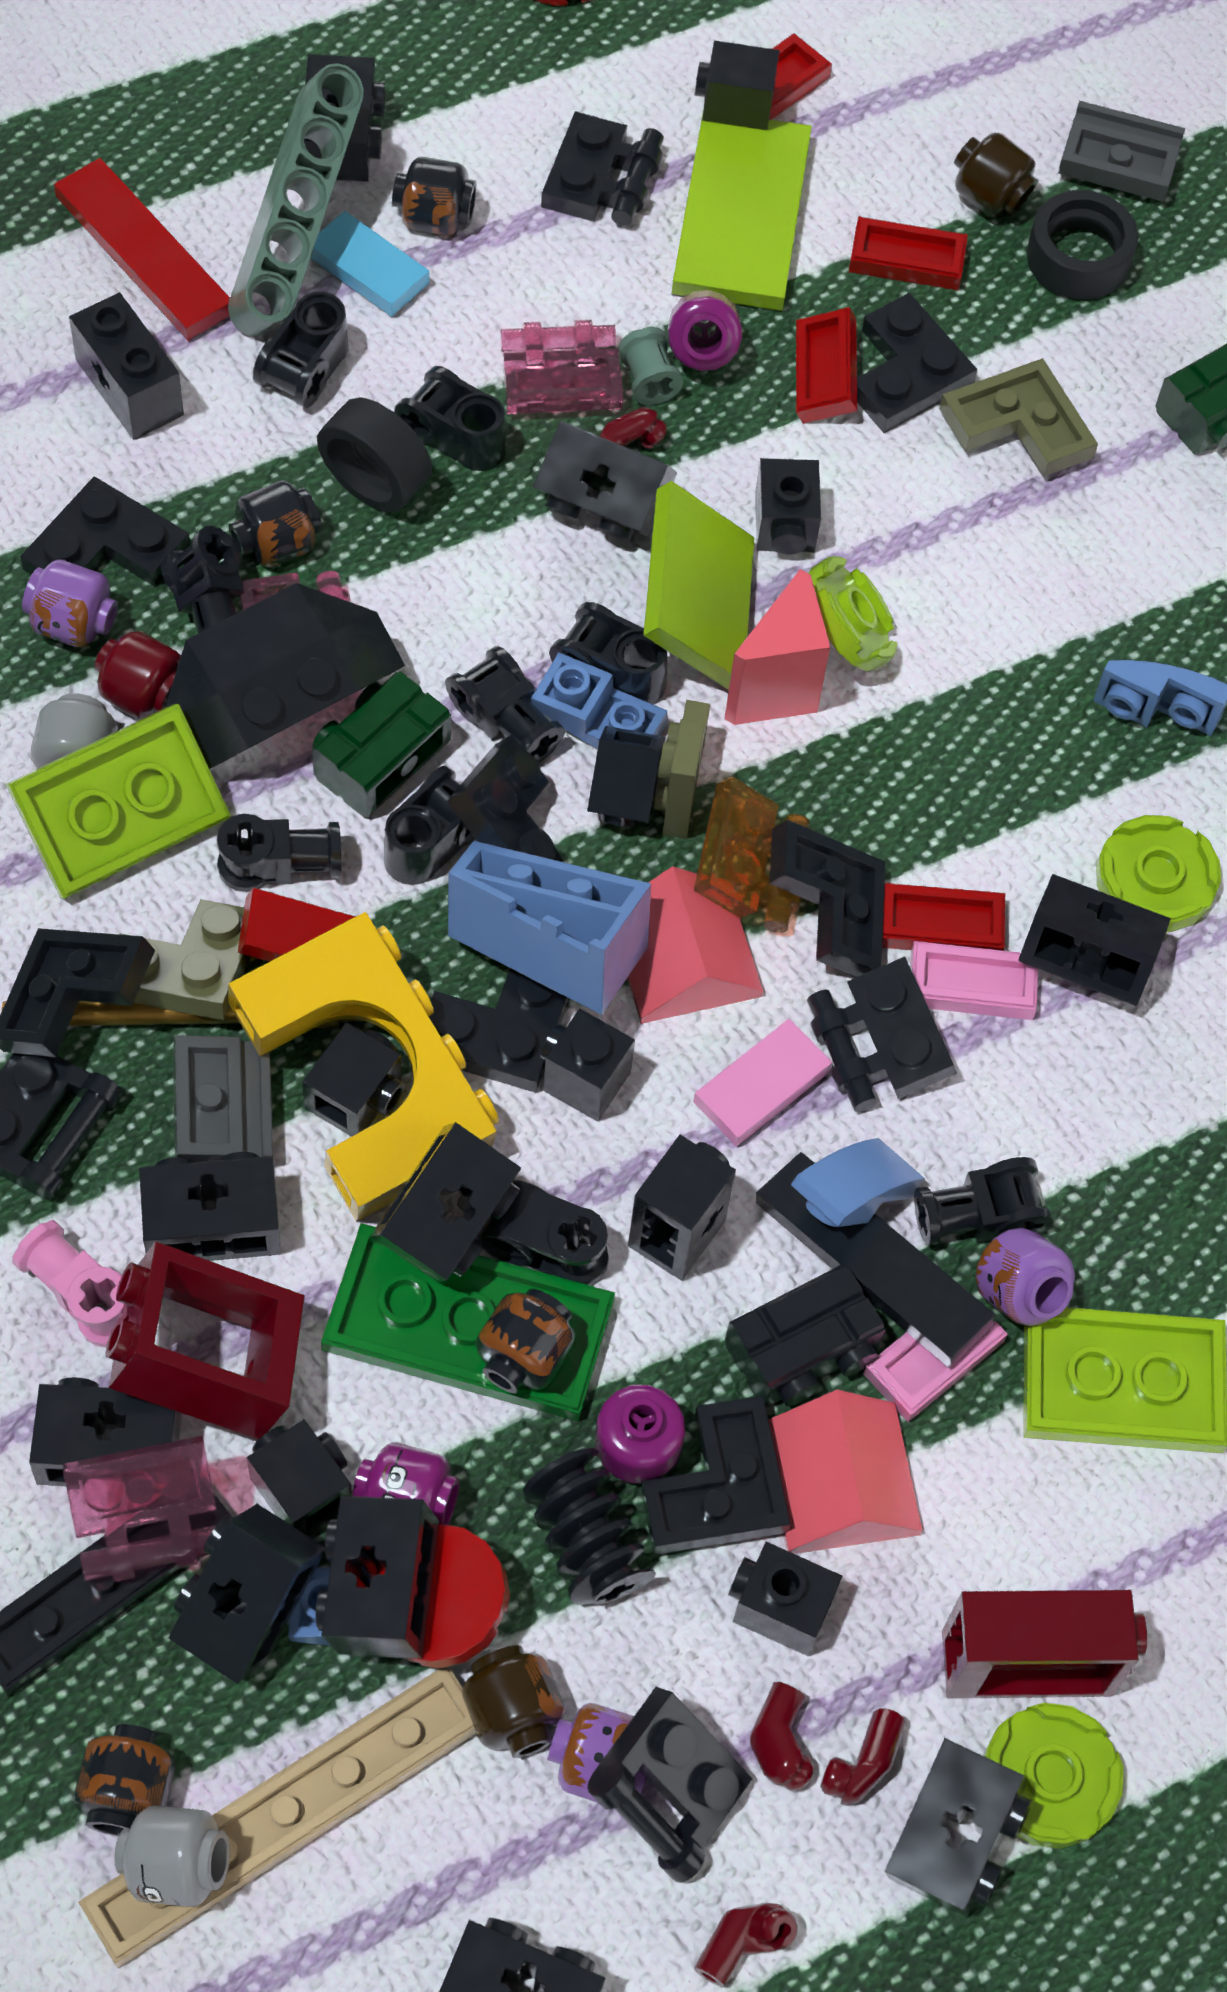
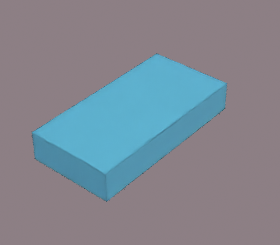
[310,210,429,317]

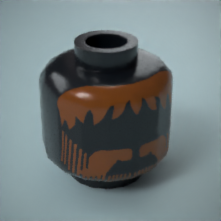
[392,156,477,237]
[228,480,322,568]
[475,1289,576,1393]
[73,1724,176,1837]

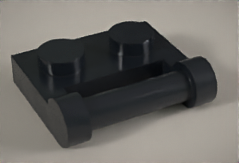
[0,1053,124,1200]
[587,1687,753,1882]

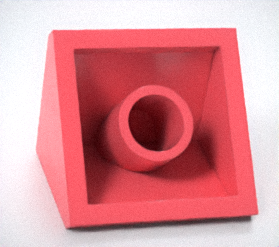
[724,569,830,725]
[627,866,763,1024]
[768,1390,922,1554]

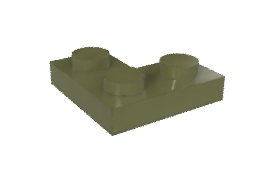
[939,358,1098,476]
[654,700,710,839]
[120,899,251,1021]

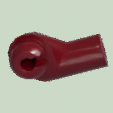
[750,1682,813,1791]
[820,1708,906,1805]
[694,1903,798,1988]

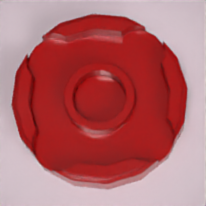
[369,1524,510,1668]

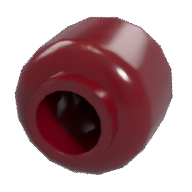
[94,631,181,720]

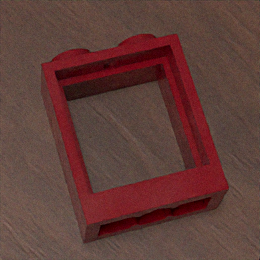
[106,1241,305,1440]
[942,1590,1147,1699]

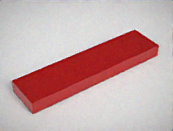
[54,158,230,341]

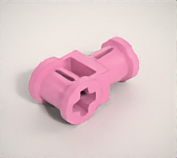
[12,1220,124,1347]

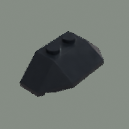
[165,583,405,769]

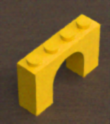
[228,912,499,1222]

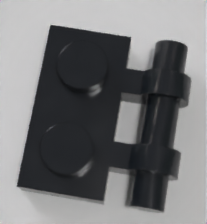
[541,111,664,226]
[807,956,957,1112]

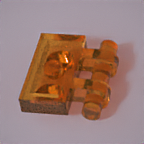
[694,777,810,933]

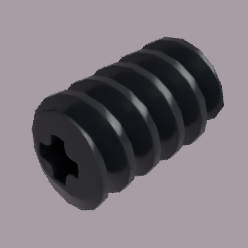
[523,1448,656,1605]

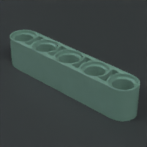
[228,63,364,336]

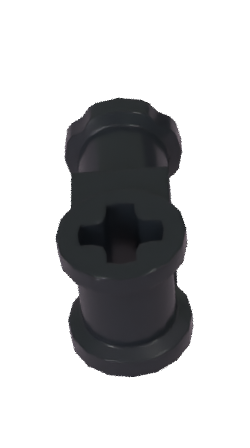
[161,526,244,633]
[445,646,565,763]
[217,813,342,892]
[914,1157,1053,1246]

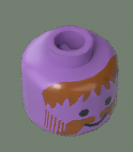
[22,559,118,648]
[975,1228,1075,1326]
[547,1703,646,1803]

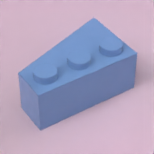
[448,841,651,1015]

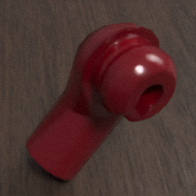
[599,407,667,448]

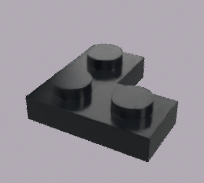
[857,293,978,433]
[20,476,191,587]
[446,734,564,862]
[769,820,886,977]
[0,928,155,1057]
[429,968,569,1093]
[641,1395,791,1555]

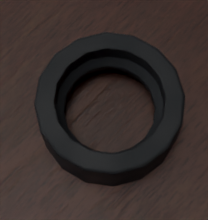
[1026,190,1139,300]
[317,397,432,512]

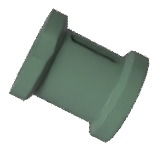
[618,327,683,405]

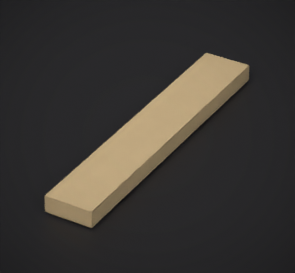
[78,1666,477,1969]

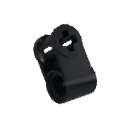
[253,292,348,408]
[394,366,506,471]
[549,602,667,704]
[384,765,475,885]
[478,1180,609,1285]

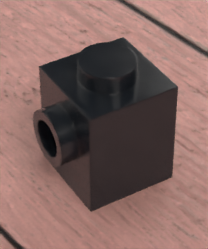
[695,40,780,130]
[755,458,821,555]
[587,726,666,827]
[540,1008,635,1122]
[302,1022,405,1137]
[247,1419,352,1536]
[728,1541,842,1657]

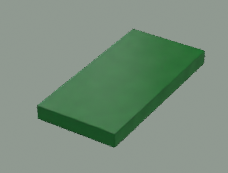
[321,1223,616,1422]

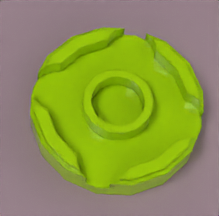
[809,556,897,671]
[1096,815,1221,932]
[983,1702,1124,1849]

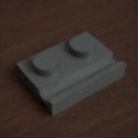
[1058,100,1186,202]
[173,1035,273,1162]

